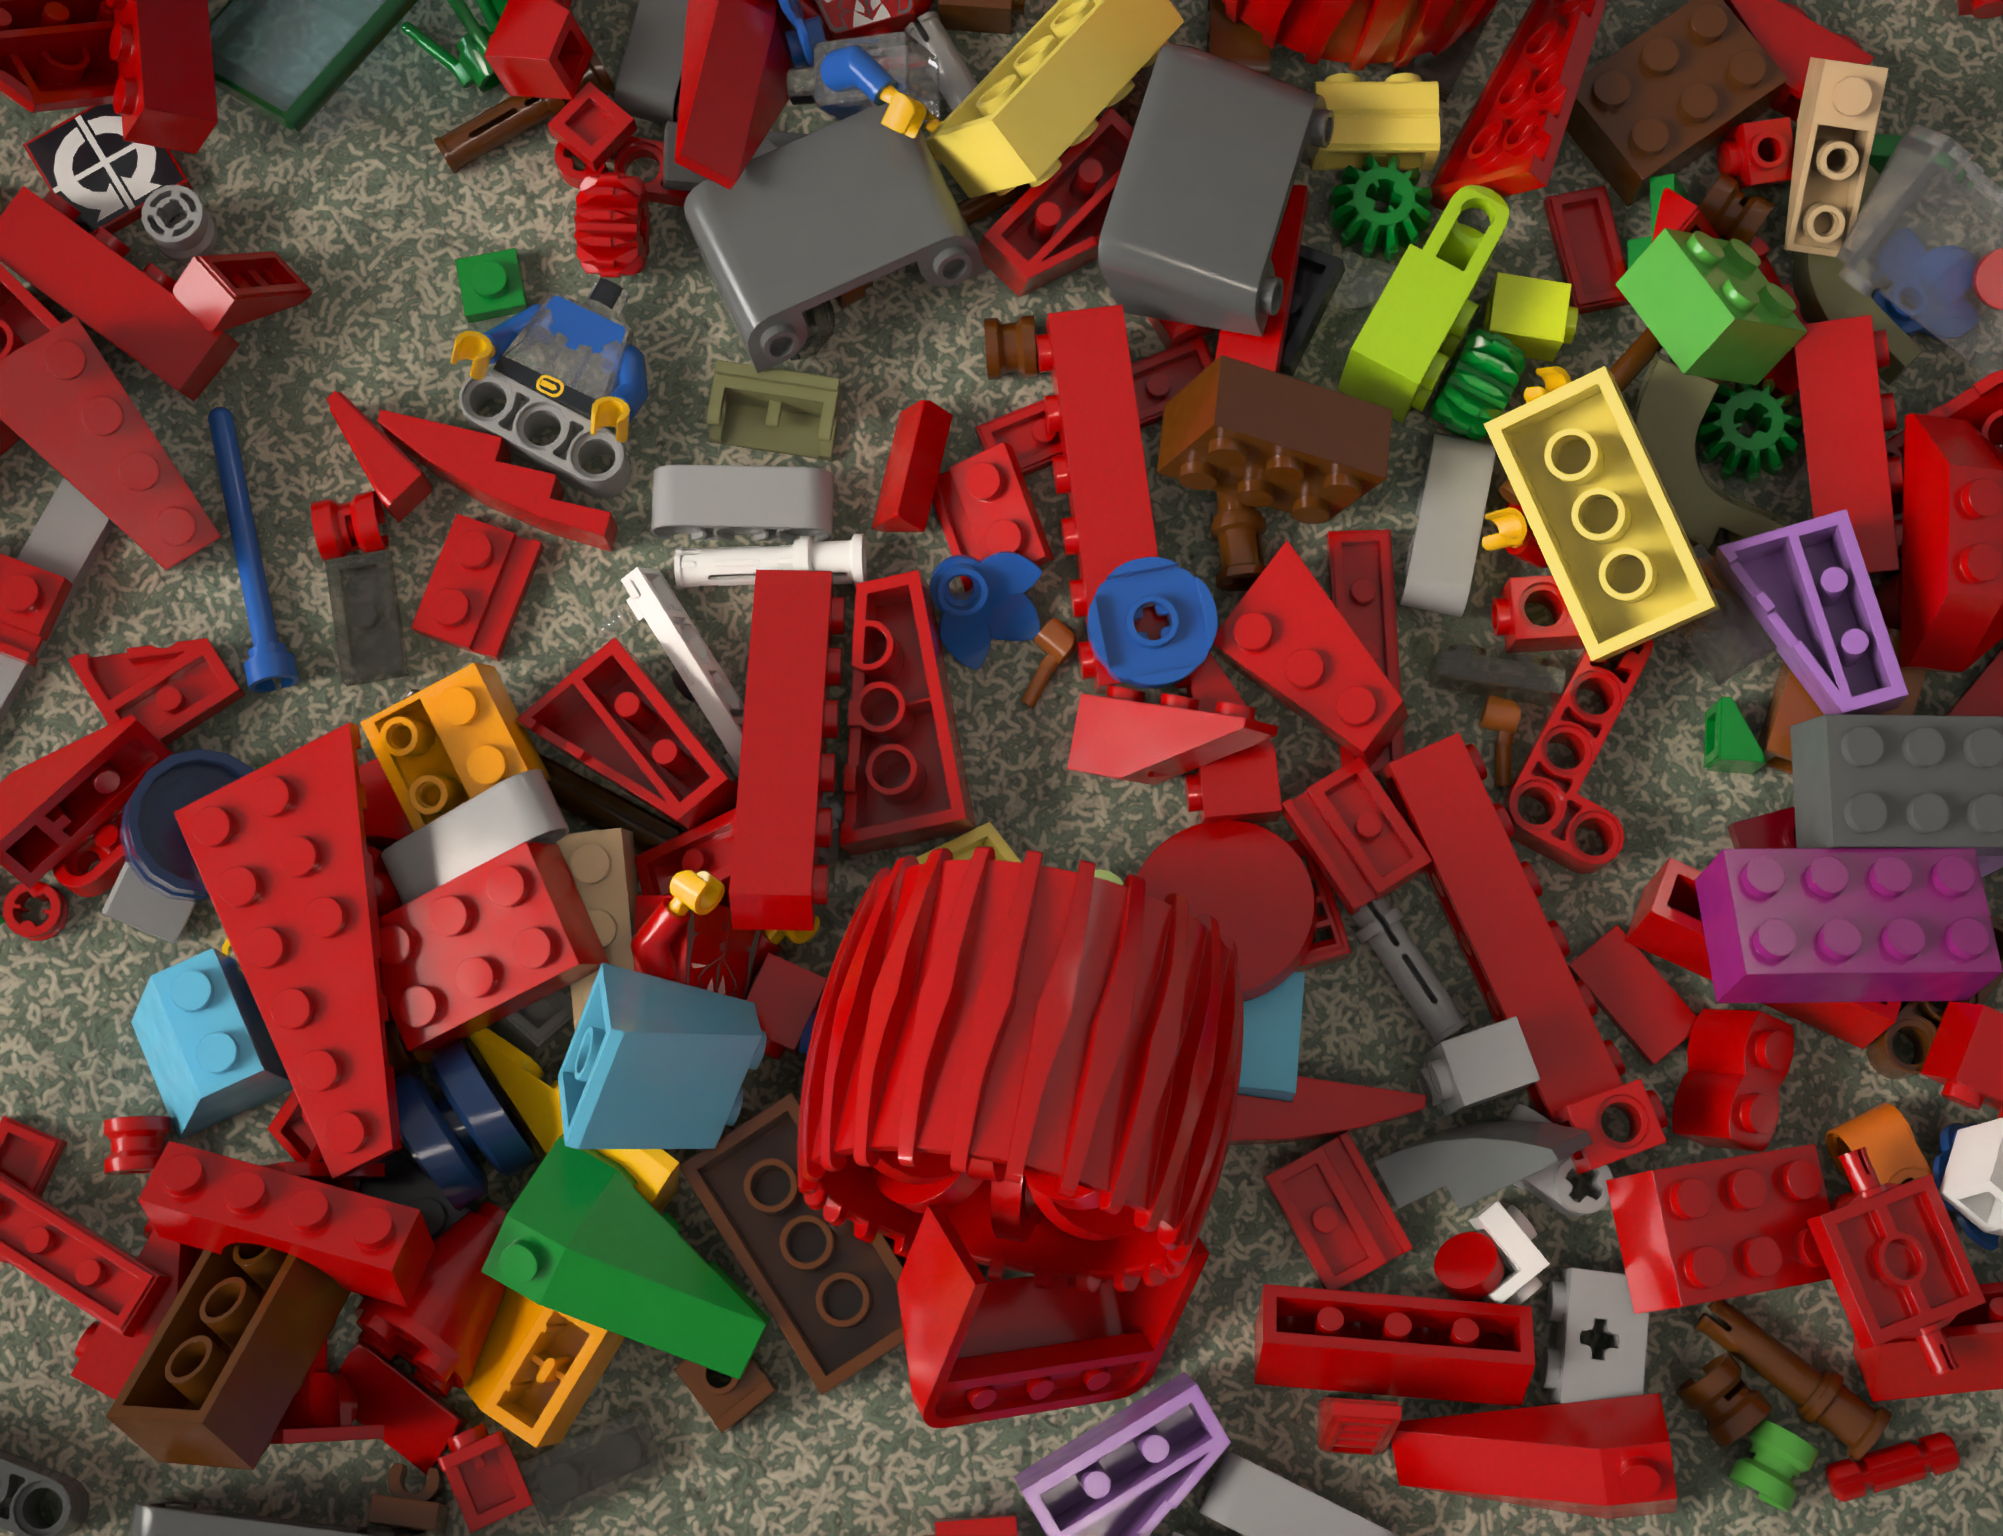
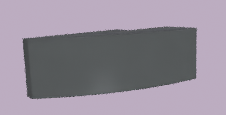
[1374,1120,1593,1210]

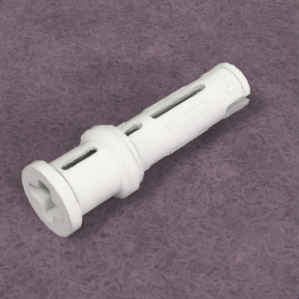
[674,534,867,589]

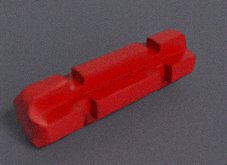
[1825,1432,1960,1502]

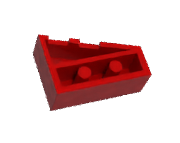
[978,107,1134,298]

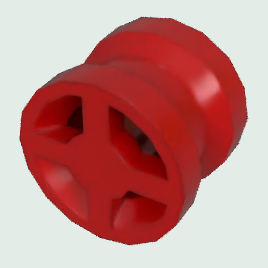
[104,1116,171,1175]

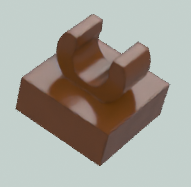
[367,1463,450,1535]

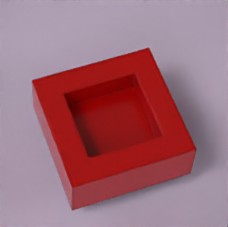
[547,81,637,172]

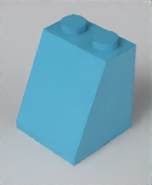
[131,948,293,1140]
[558,962,767,1149]

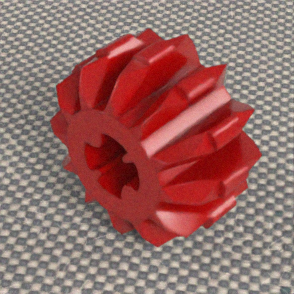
[574,172,651,278]

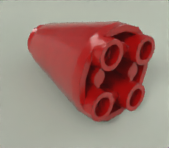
[354,1202,507,1398]

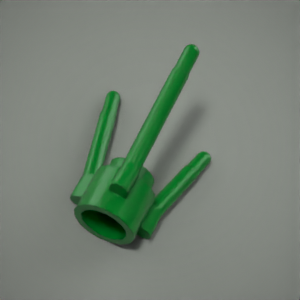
[401,0,501,92]

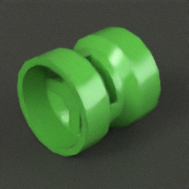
[1727,1419,1820,1512]

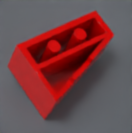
[1212,540,1409,767]
[515,637,738,831]

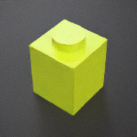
[1483,272,1578,362]

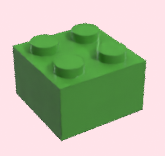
[1616,228,1808,385]

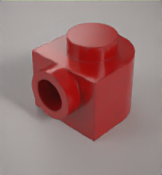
[1717,117,1794,189]

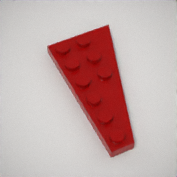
[1429,0,1607,211]
[173,722,402,1179]

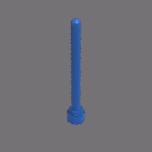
[208,407,300,693]

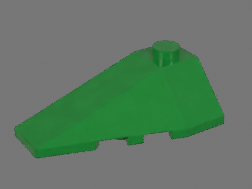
[481,1133,771,1380]

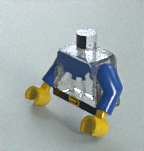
[787,32,943,162]
[450,278,648,443]

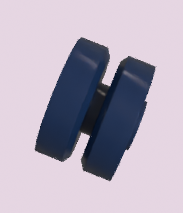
[119,749,255,902]
[395,1038,539,1211]

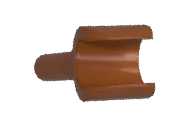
[1020,618,1077,708]
[1479,695,1521,786]

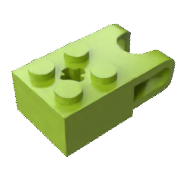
[1337,185,1510,423]

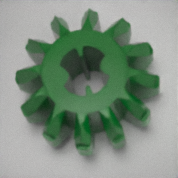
[1328,154,1433,262]
[1431,328,1525,441]
[1696,378,1803,484]

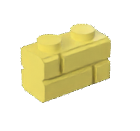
[1311,73,1441,170]

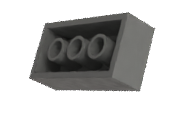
[1790,714,2003,856]

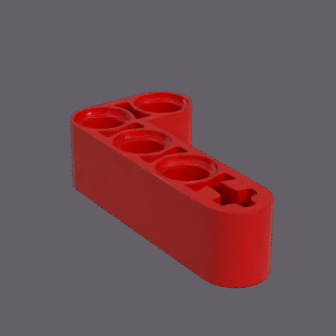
[1501,639,1654,874]

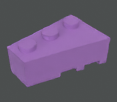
[1712,509,1909,715]
[1014,1372,1231,1536]

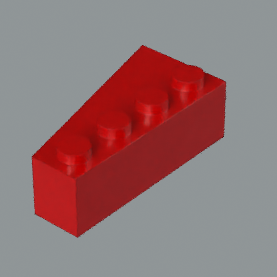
[0,316,221,570]
[840,570,976,856]

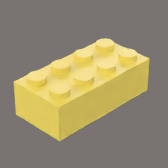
[926,0,1184,198]
[1484,366,1720,662]

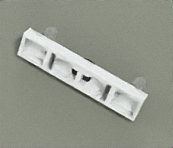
[597,567,745,778]

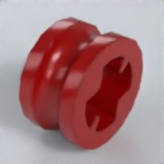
[3,881,69,941]

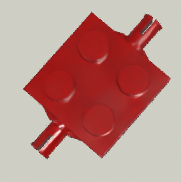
[1807,1147,1986,1377]

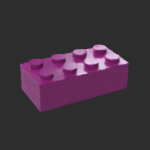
[1695,848,2003,1003]

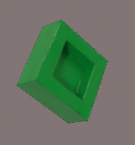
[455,248,528,323]

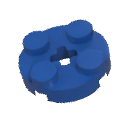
[1087,557,1218,689]

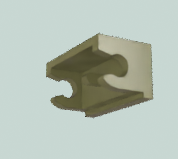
[707,360,843,461]

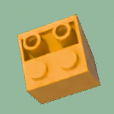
[360,663,551,832]
[463,1287,625,1448]

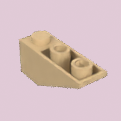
[1784,57,1889,259]

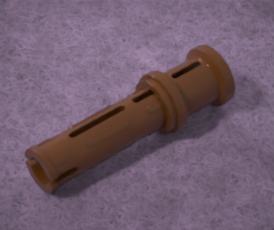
[434,43,615,174]
[1210,491,1267,591]
[1694,1299,1892,1460]

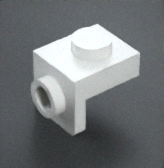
[1468,1201,1550,1305]

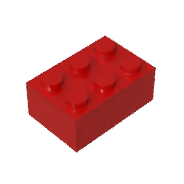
[378,841,610,1051]
[1606,1144,1831,1314]

